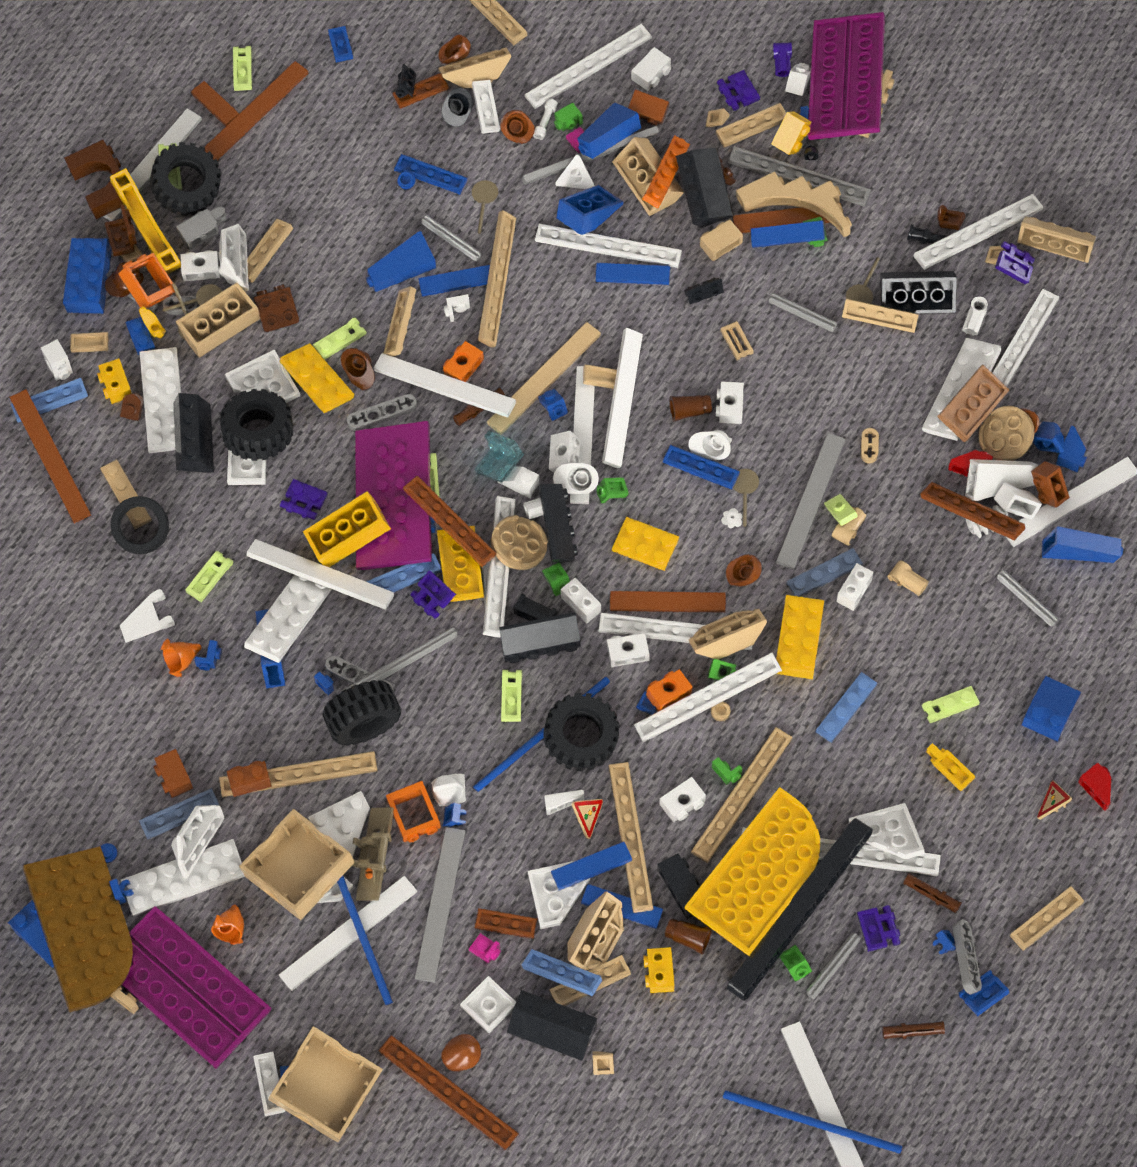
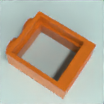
[119,253,175,309]
[386,781,441,842]

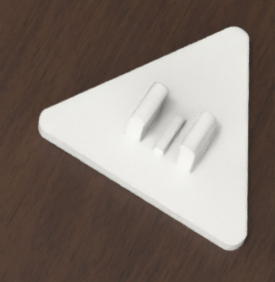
[555,154,595,189]

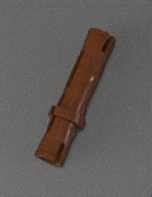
[453,387,505,426]
[903,873,962,914]
[882,1021,945,1039]

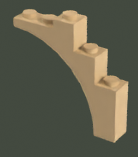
[736,172,852,237]

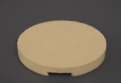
[979,406,1034,461]
[491,515,548,570]

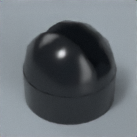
[804,145,819,160]

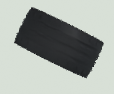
[110,496,169,554]

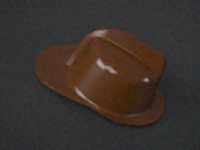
[105,261,144,297]
[341,348,375,390]

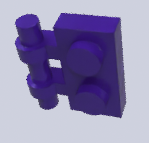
[717,70,760,111]
[995,241,1035,285]
[280,479,328,520]
[410,570,456,619]
[857,905,901,952]

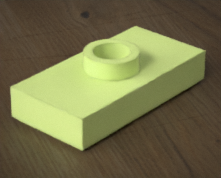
[824,494,858,526]

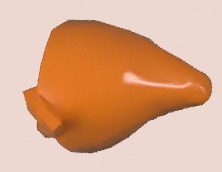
[160,638,202,677]
[211,905,244,945]

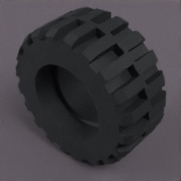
[150,142,221,215]
[220,389,293,461]
[323,680,401,746]
[543,693,620,771]

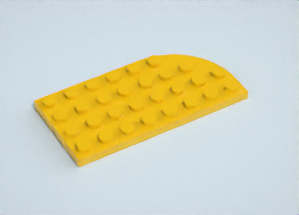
[684,787,820,956]

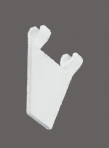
[120,589,175,643]

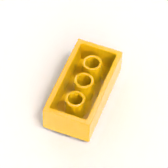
[303,491,391,567]
[776,595,824,679]

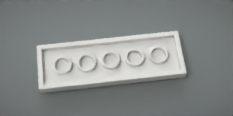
[922,338,1001,441]
[140,347,181,453]
[245,575,332,663]
[121,839,245,917]

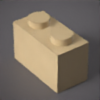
[700,219,743,261]

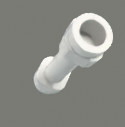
[533,99,558,140]

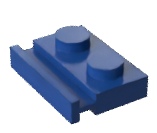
[959,970,1009,1016]

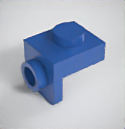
[538,389,568,421]
[195,640,222,671]

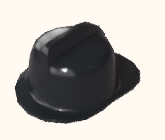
[441,88,473,127]

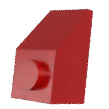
[948,450,993,477]
[1078,763,1111,811]

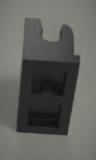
[513,593,558,621]

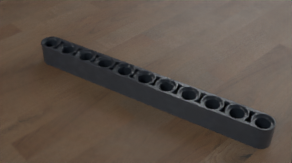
[727,818,873,1001]

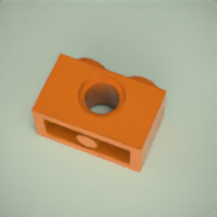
[443,341,484,382]
[646,669,693,712]

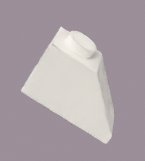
[497,466,540,498]

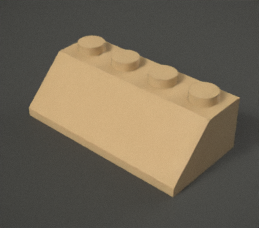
[612,137,684,216]
[1017,216,1096,263]
[176,283,260,358]

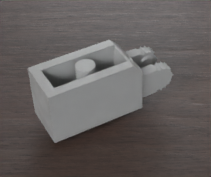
[176,207,227,250]

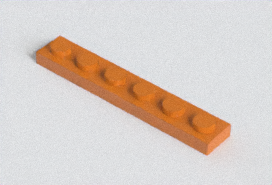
[642,135,690,209]

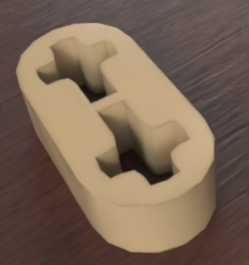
[861,428,879,463]

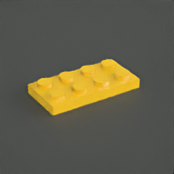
[279,343,355,413]
[437,525,484,602]

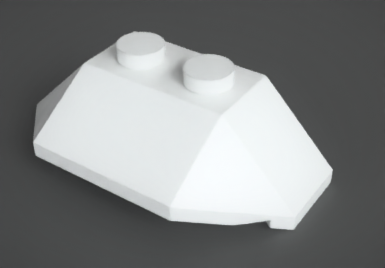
[218,224,249,292]
[171,805,224,878]

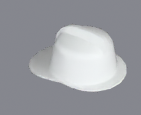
[689,430,732,460]
[553,463,599,494]
[431,774,466,806]

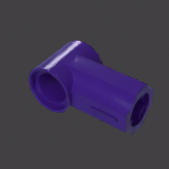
[773,43,792,77]

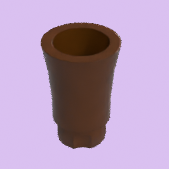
[669,395,712,422]
[665,919,712,955]

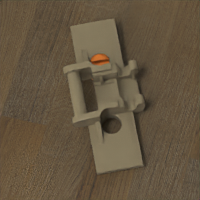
[352,807,394,901]

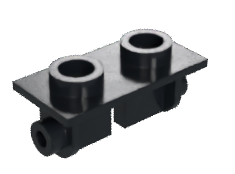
[395,64,416,98]
[684,277,724,304]

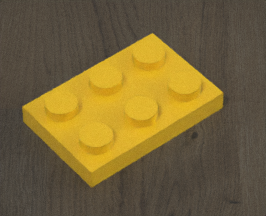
[612,517,679,571]

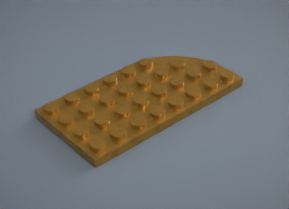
[23,846,133,1012]

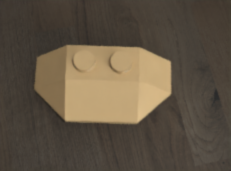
[438,48,511,88]
[689,609,767,660]
[567,892,624,971]

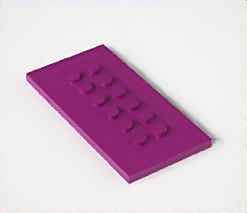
[808,12,885,140]
[355,421,432,570]
[122,906,272,1069]

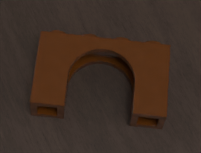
[64,140,123,219]

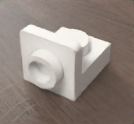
[444,294,470,322]

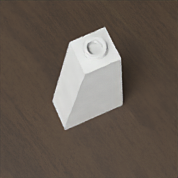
[965,459,1039,501]

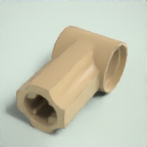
[832,507,866,546]
[887,561,929,596]

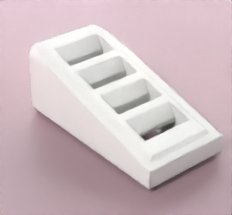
[544,790,584,815]

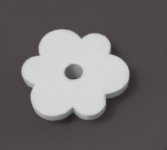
[721,508,743,528]

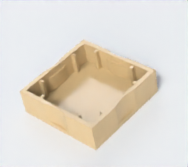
[239,809,355,920]
[268,1026,383,1142]

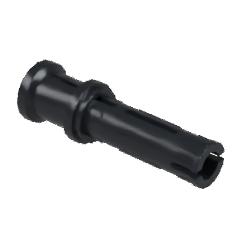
[907,224,947,244]

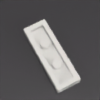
[472,80,500,134]
[253,1052,285,1116]

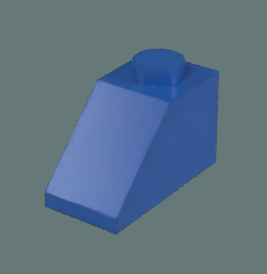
[1033,421,1064,453]
[1056,426,1087,472]

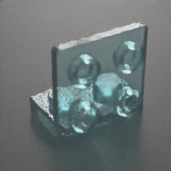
[475,431,524,483]

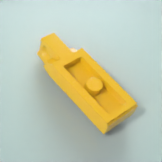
[926,743,975,791]

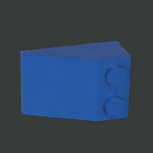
[556,185,623,235]
[1022,676,1081,742]
[8,900,54,968]

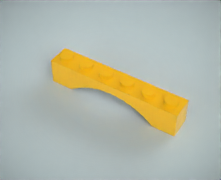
[110,168,181,274]

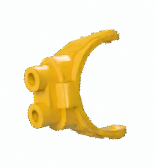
[139,306,166,338]

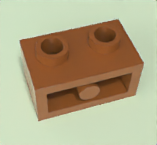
[628,89,669,126]
[1031,461,1070,508]
[153,749,193,798]
[227,761,272,797]

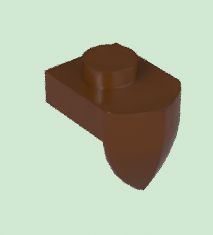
[937,205,965,231]
[120,393,144,421]

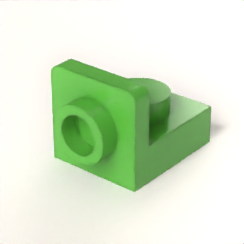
[596,478,629,503]
[542,563,570,596]
[712,757,742,785]
[779,945,812,981]

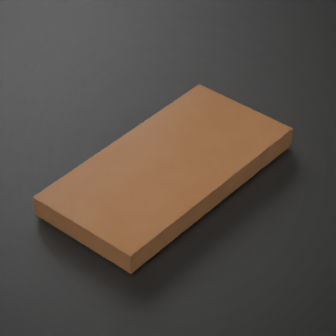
[937,364,1009,442]

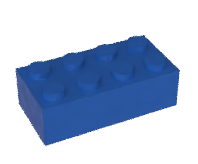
[63,238,112,314]

